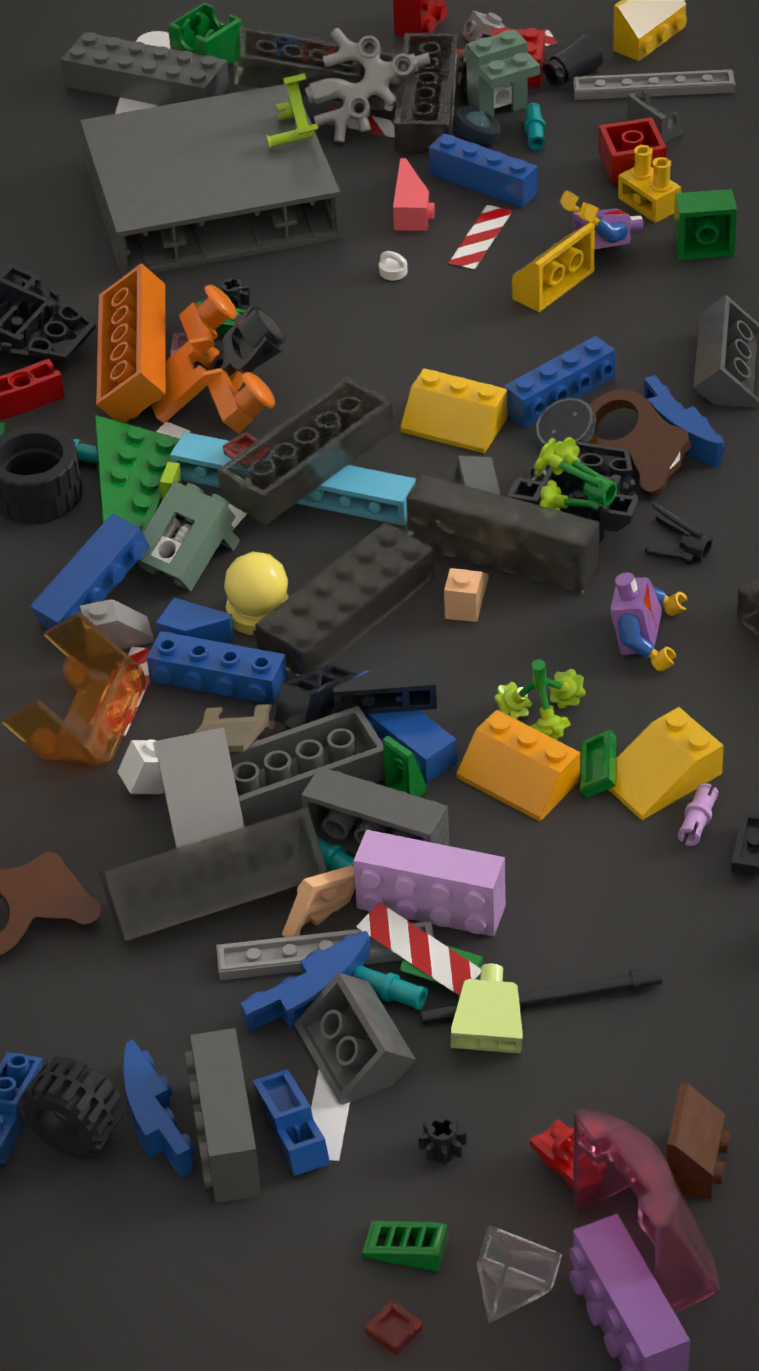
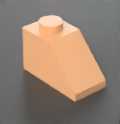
[444,568,489,622]

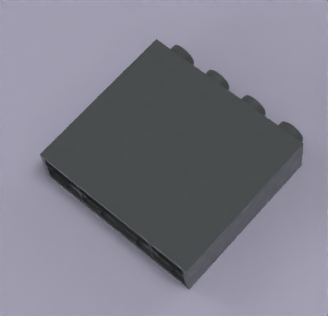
[80,84,343,277]

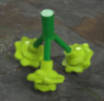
[494,659,586,740]

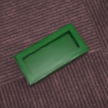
[580,730,617,798]

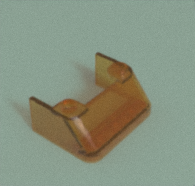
[2,612,146,766]

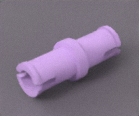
[678,783,718,846]

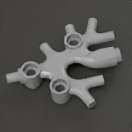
[305,27,431,143]

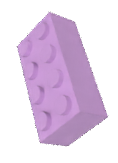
[353,830,506,937]

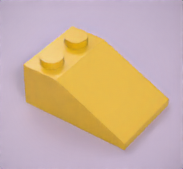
[608,707,724,821]

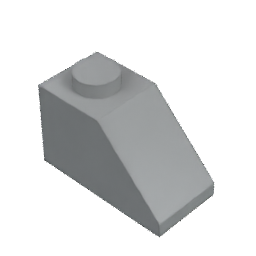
[80,599,154,656]

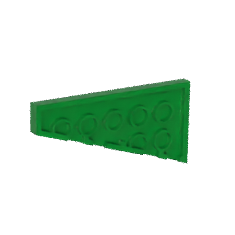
[94,415,180,570]

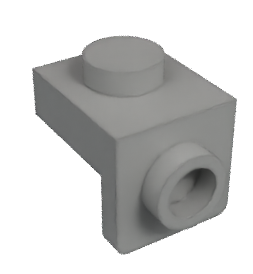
[462,11,505,43]

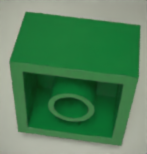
[673,189,737,260]

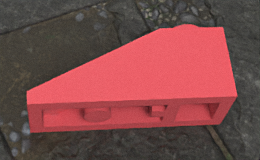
[393,158,435,231]

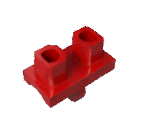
[529,1119,605,1193]

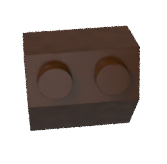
[665,1082,731,1199]

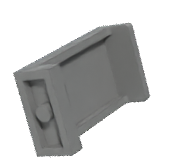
[153,727,250,872]

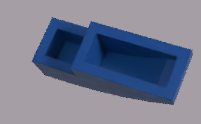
[252,1069,330,1176]

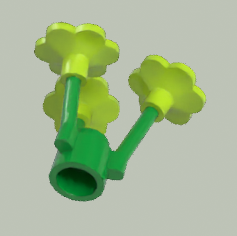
[534,437,617,521]

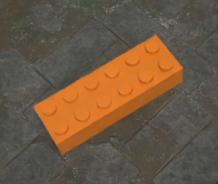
[96,263,166,423]

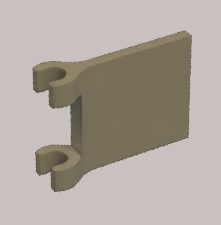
[194,704,276,753]

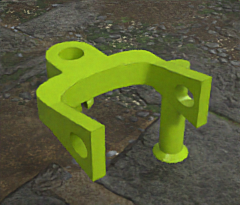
[266,73,318,150]

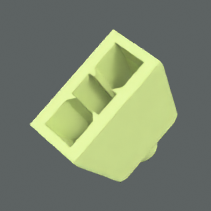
[451,963,523,1054]

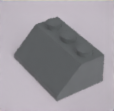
[294,972,416,1105]

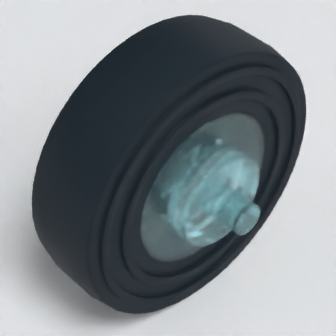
[452,106,501,145]

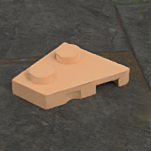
[282,865,355,937]

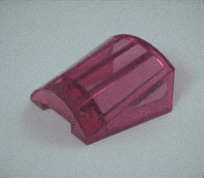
[573,1108,720,1314]

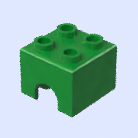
[168,2,245,65]

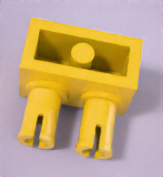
[618,145,681,223]

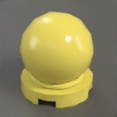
[224,551,291,635]

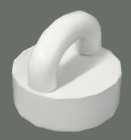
[379,251,408,281]

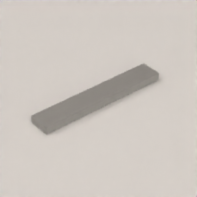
[573,70,735,100]
[216,921,434,980]

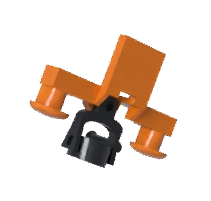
[151,285,286,434]

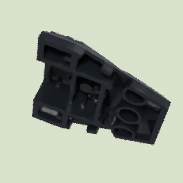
[0,263,96,362]
[506,441,638,544]

